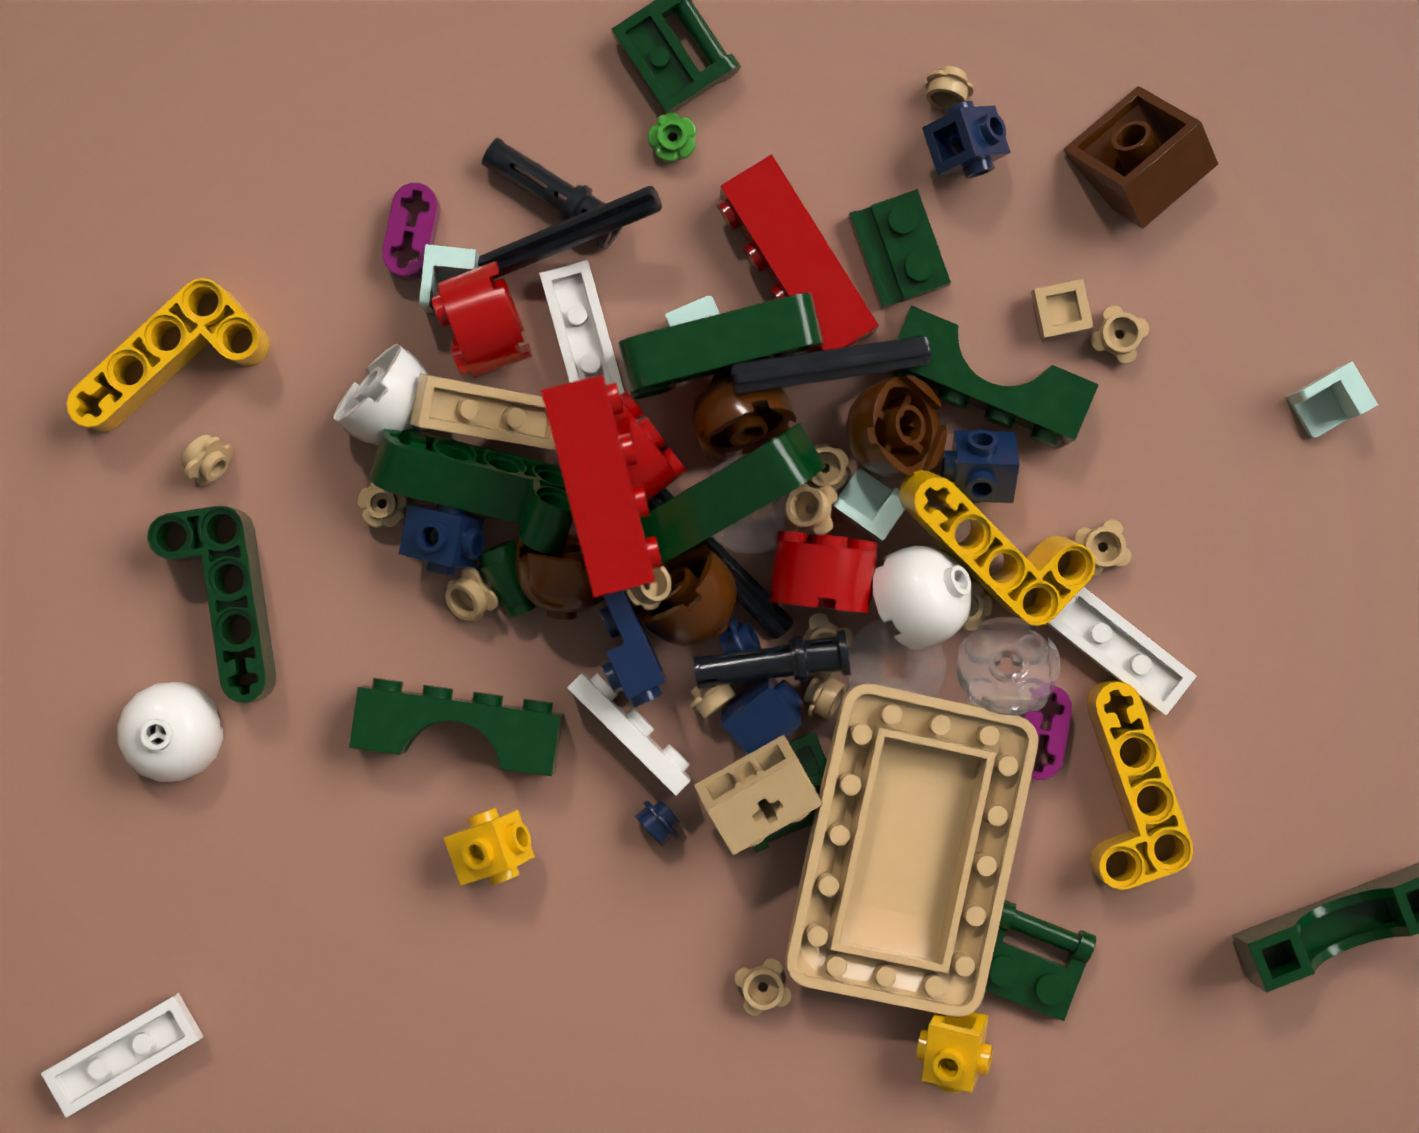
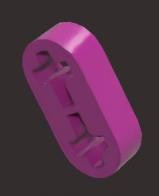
[382,183,440,280]
[1021,685,1072,780]

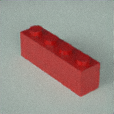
[717,154,879,352]
[541,374,663,597]

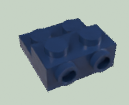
[599,590,668,708]

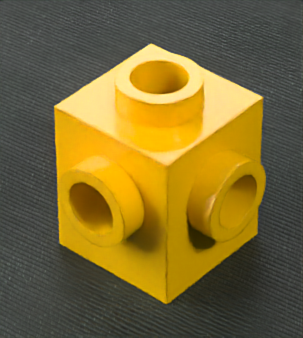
[443,807,535,886]
[916,1012,993,1093]

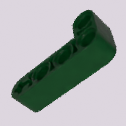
[618,293,824,399]
[640,423,826,564]
[369,428,574,554]
[147,506,276,703]

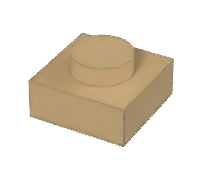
[1031,279,1094,340]

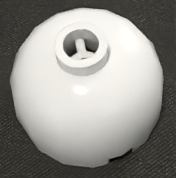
[334,344,428,445]
[873,545,971,650]
[117,682,223,782]

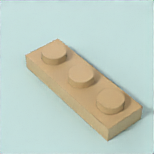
[410,373,556,450]

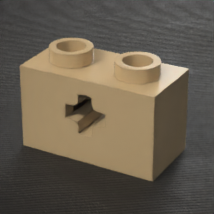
[694,734,823,855]

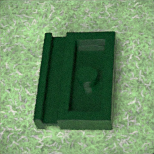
[848,189,951,310]

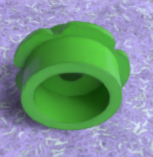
[648,113,697,162]

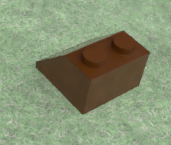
[1063,86,1218,229]

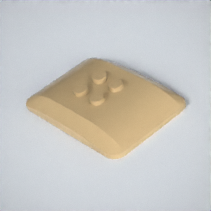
[785,683,1038,1017]

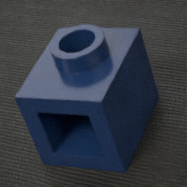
[721,678,802,754]

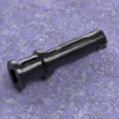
[481,138,622,250]
[694,630,851,689]

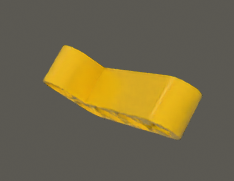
[66,278,270,432]
[899,470,1096,626]
[1086,681,1193,890]

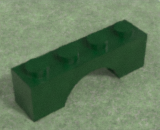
[891,305,1099,448]
[349,678,564,776]
[1232,862,1419,992]

